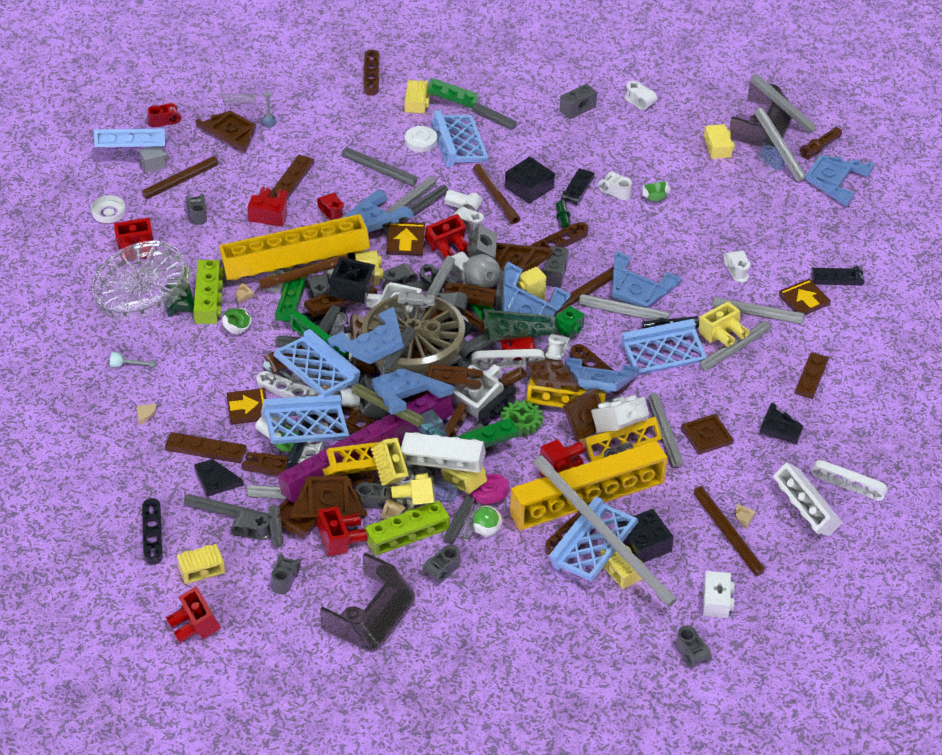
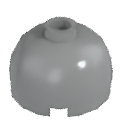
[463,254,501,289]

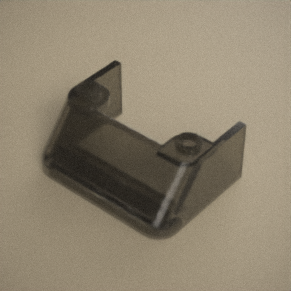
[730,81,793,150]
[320,552,415,652]

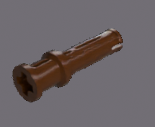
[799,127,842,160]

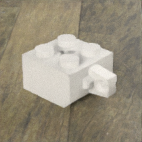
[366,282,422,320]
[451,364,504,420]
[591,395,649,433]

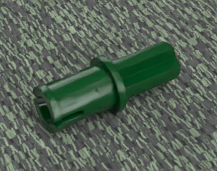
[555,200,571,229]

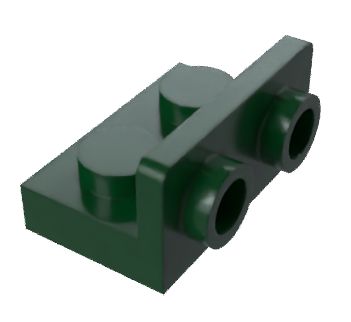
[161,279,194,317]

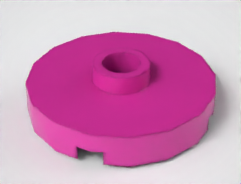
[470,474,510,504]

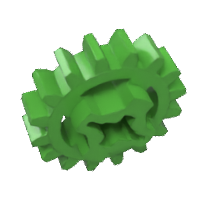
[501,399,543,437]

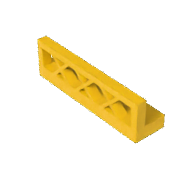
[579,416,662,462]
[323,442,380,476]

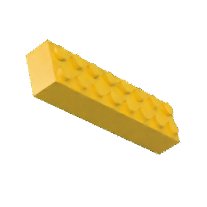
[218,214,370,280]
[510,441,668,531]

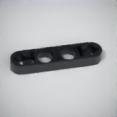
[142,498,163,565]

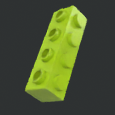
[194,260,224,324]
[365,500,450,556]

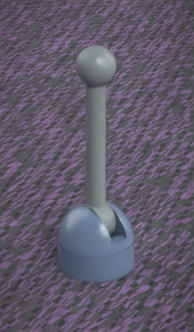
[262,91,276,128]

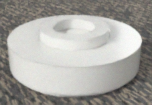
[405,126,437,152]
[91,195,126,223]

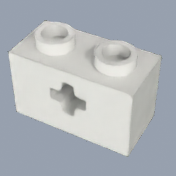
[703,571,734,618]

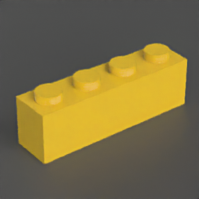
[526,378,607,408]

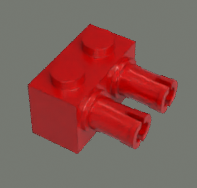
[247,187,289,227]
[424,214,468,260]
[114,217,155,261]
[539,439,585,477]
[316,506,367,556]
[166,586,221,643]

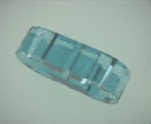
[759,145,786,170]
[428,475,458,503]

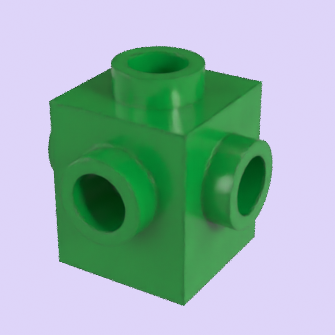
[555,306,585,339]

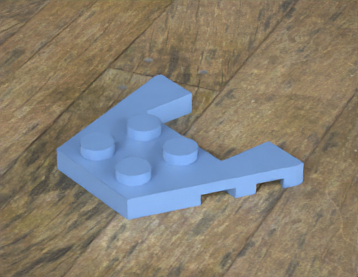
[806,155,875,206]
[342,189,414,232]
[612,251,682,308]
[501,262,571,336]
[328,307,404,364]
[565,357,639,393]
[372,368,454,415]

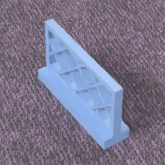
[431,110,488,167]
[94,129,168,147]
[620,319,707,375]
[274,329,360,398]
[261,395,349,444]
[549,497,638,582]

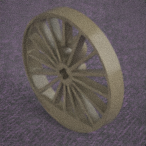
[362,293,465,373]

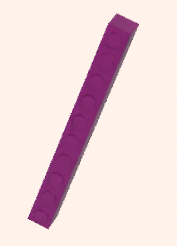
[278,392,453,503]

